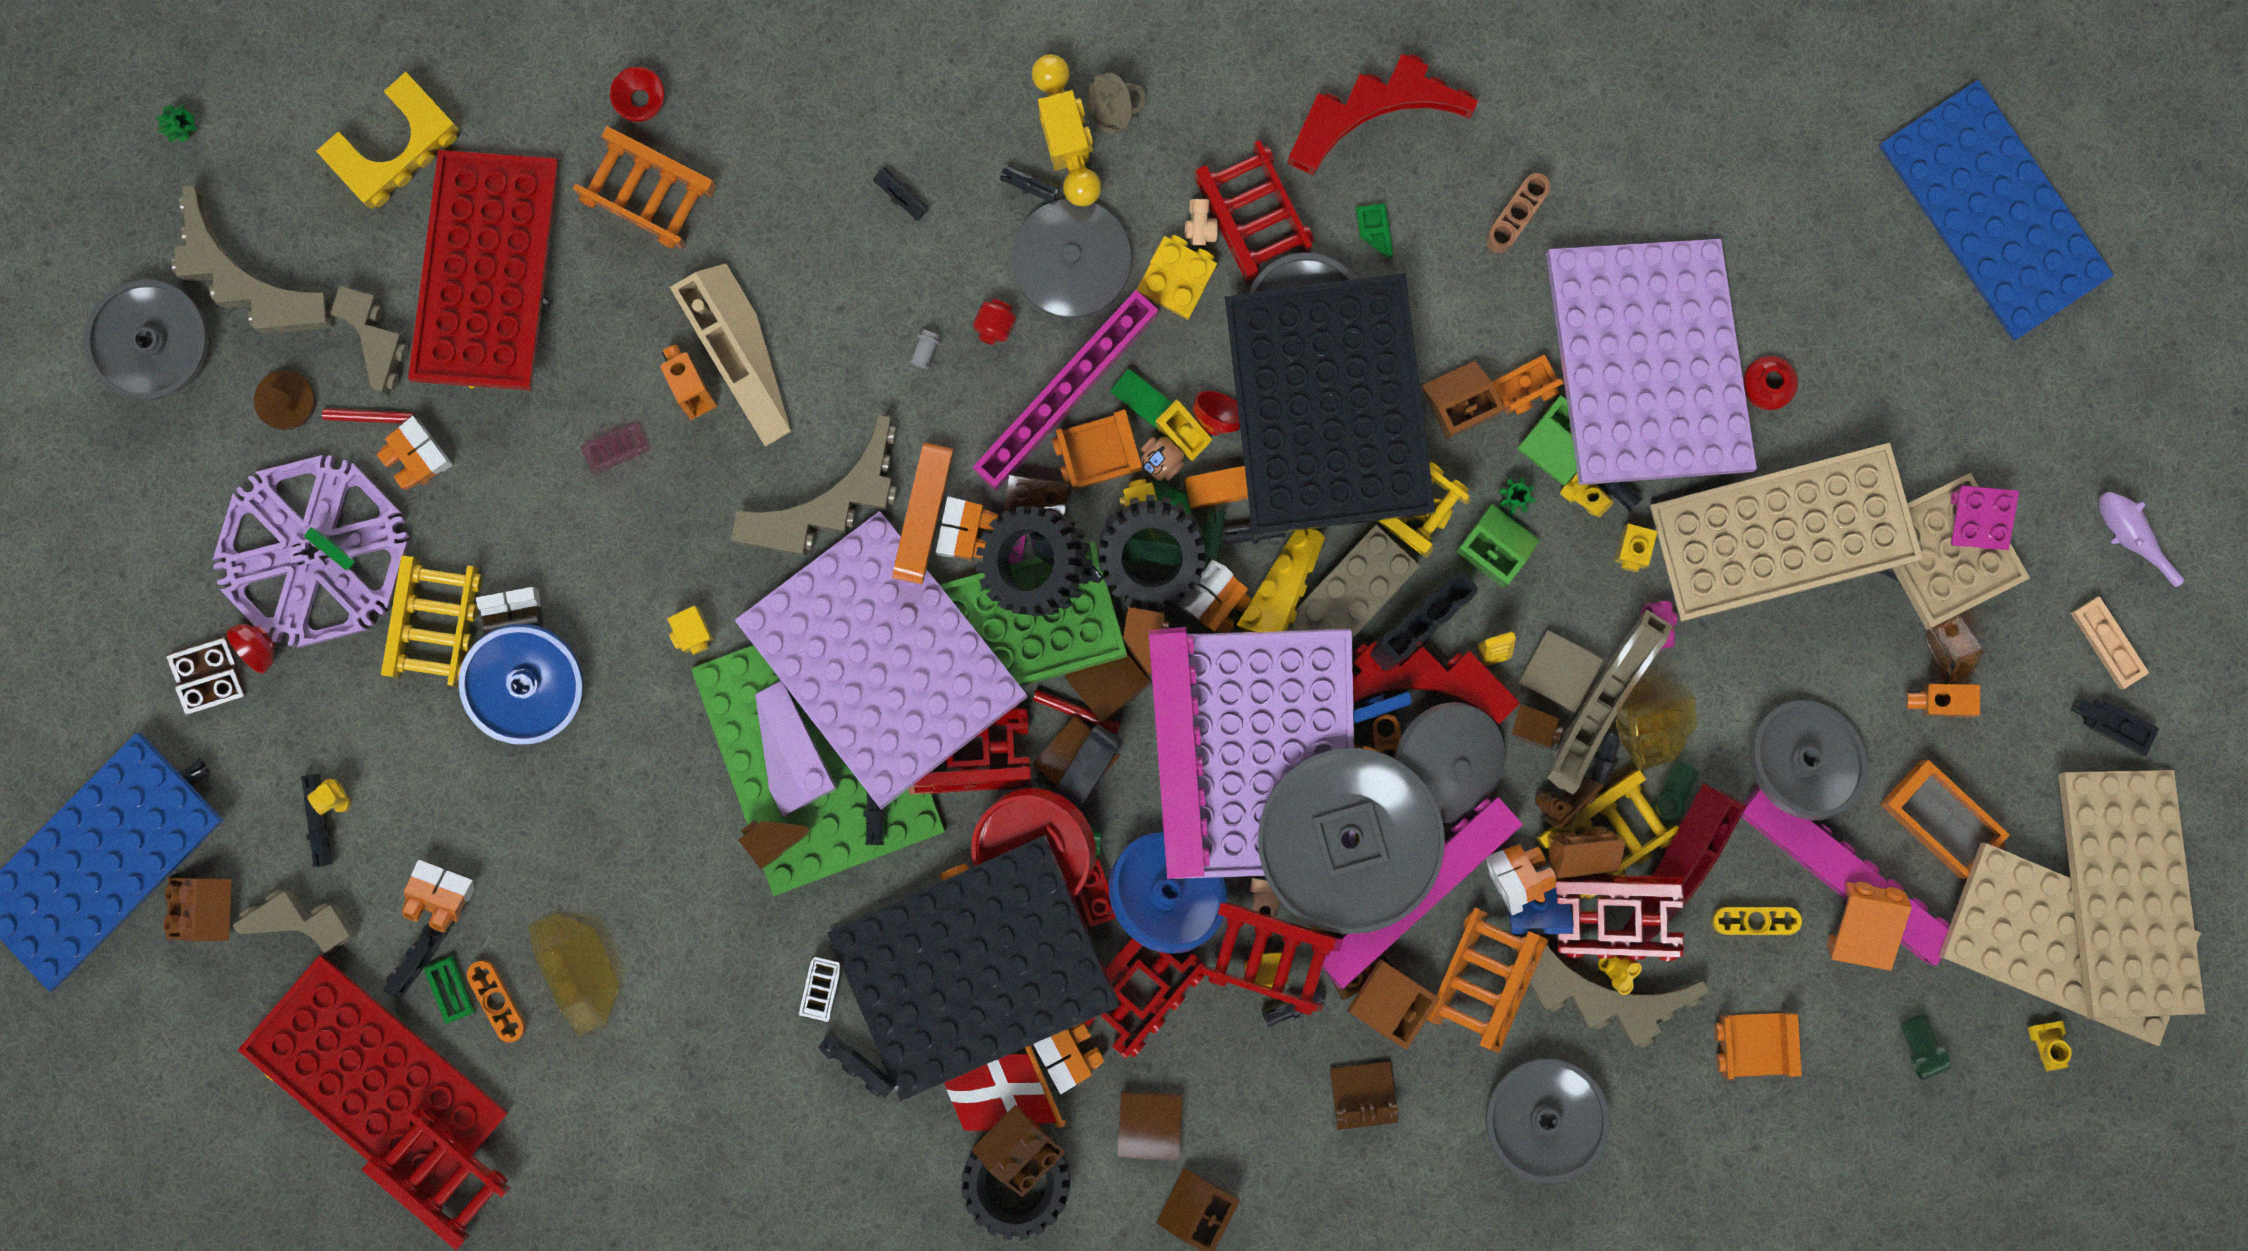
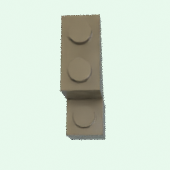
[330,286,408,396]
[232,889,357,953]

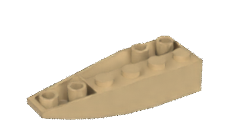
[670,263,791,447]

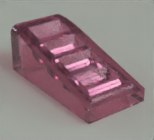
[580,423,650,475]

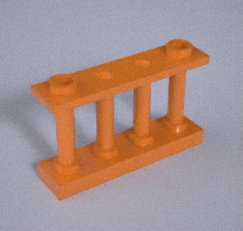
[573,126,717,250]
[1427,908,1548,1053]

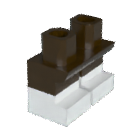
[476,587,543,634]

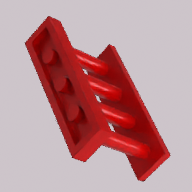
[1194,140,1314,283]
[1200,902,1343,1015]
[361,1108,511,1250]

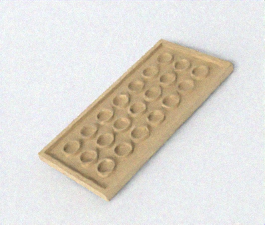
[1650,443,1923,622]
[2058,770,2205,1019]
[1938,843,2201,1046]

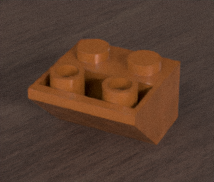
[1421,361,1506,440]
[1123,607,1169,677]
[1547,827,1625,878]
[163,878,232,941]
[1347,959,1440,1050]

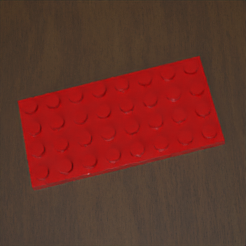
[408,150,559,391]
[237,955,509,1199]

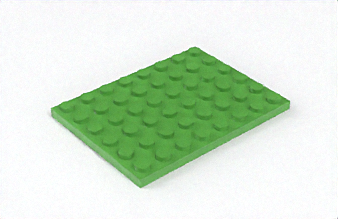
[691,645,945,896]

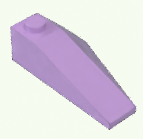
[755,681,838,817]

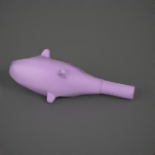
[2099,492,2184,587]

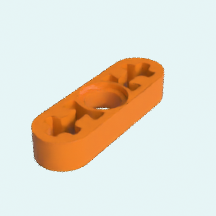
[467,960,526,1043]

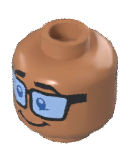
[1140,437,1185,481]

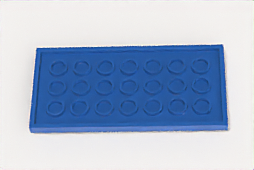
[1879,80,2114,341]
[0,733,224,992]

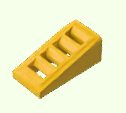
[1477,631,1516,666]

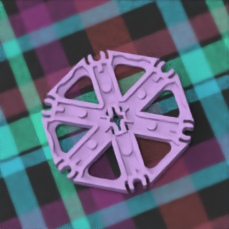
[213,455,410,648]

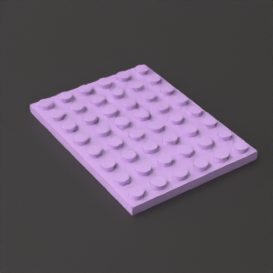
[1546,239,1757,485]
[735,511,1027,810]
[1173,629,1356,879]

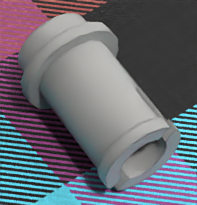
[910,330,940,370]

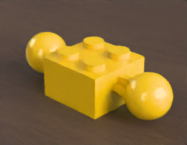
[1031,54,1101,207]

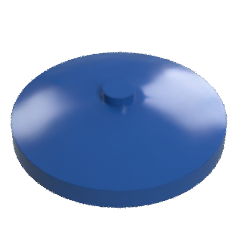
[458,624,584,744]
[1109,832,1227,953]

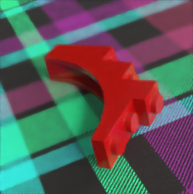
[1287,54,1478,176]
[1352,641,1521,725]

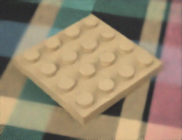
[1892,473,2030,630]

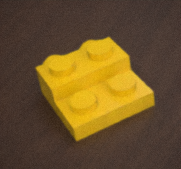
[1136,235,1217,320]

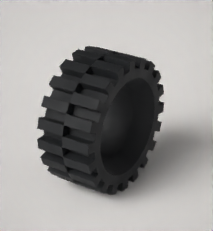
[1098,495,1206,610]
[976,506,1092,616]
[961,1151,1070,1240]

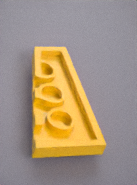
[1237,529,1325,632]

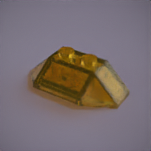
[1616,697,1697,770]
[528,913,620,1037]

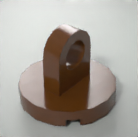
[254,370,316,431]

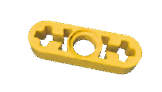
[1711,907,1802,935]

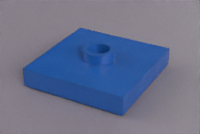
[1353,692,1412,725]
[1508,878,1574,935]

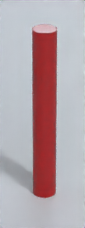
[322,408,415,424]
[1033,689,1121,734]

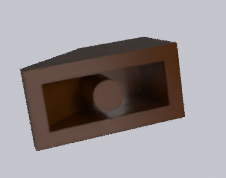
[1512,705,1565,751]
[738,820,812,869]

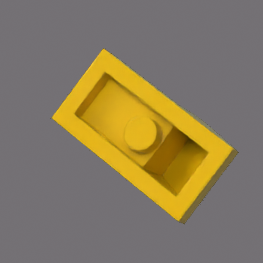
[1155,400,1212,461]

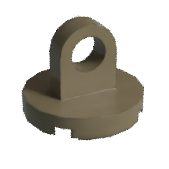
[1087,73,1146,134]

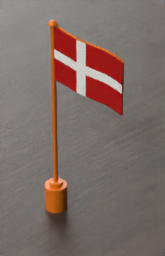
[939,863,1066,1131]

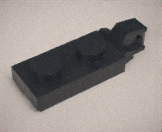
[2070,699,2159,756]
[383,923,450,997]
[818,1032,895,1098]

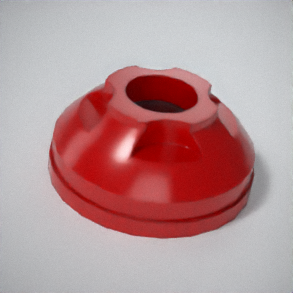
[610,67,665,122]
[1743,356,1798,411]
[1193,391,1240,436]
[226,624,275,674]

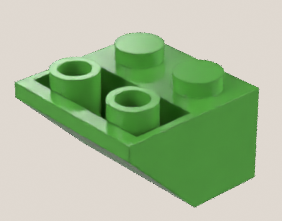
[1517,395,1577,486]
[1455,504,1540,588]

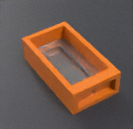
[1880,760,2010,879]

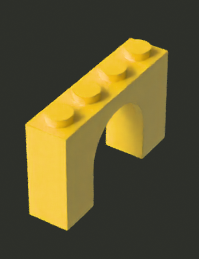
[316,72,460,210]

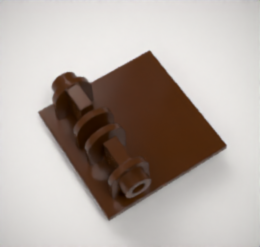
[1003,474,1069,536]
[1535,777,1603,829]
[1330,1061,1399,1130]

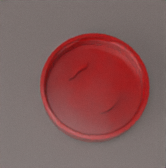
[971,788,1096,898]

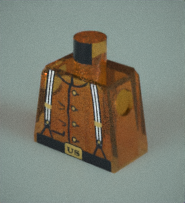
[1925,615,1984,684]

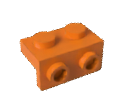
[1493,354,1564,416]

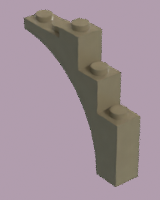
[171,186,333,334]
[731,415,897,557]
[1547,609,1673,794]
[1507,934,1709,1048]

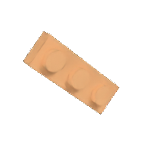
[2071,596,2149,689]

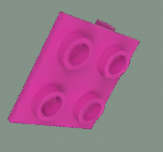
[1950,485,2019,550]

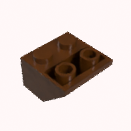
[971,1105,1066,1197]
[1156,1167,1240,1251]

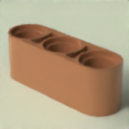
[1486,173,1550,253]

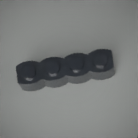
[1370,572,1478,671]

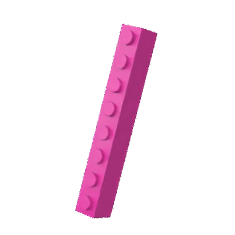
[973,290,1158,492]
[1148,627,1210,879]
[1741,785,1950,966]
[1322,797,1523,988]

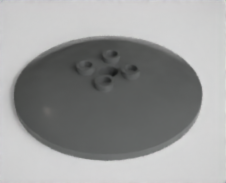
[1258,748,1445,934]

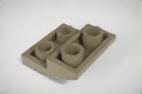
[1519,630,1605,714]

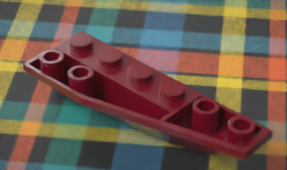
[1622,783,1747,941]

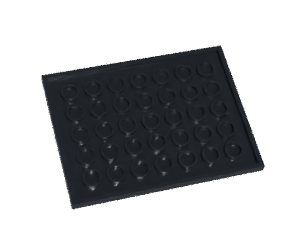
[1225,273,1435,536]
[827,835,1121,1102]

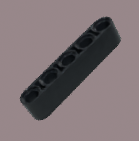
[1054,724,1123,811]

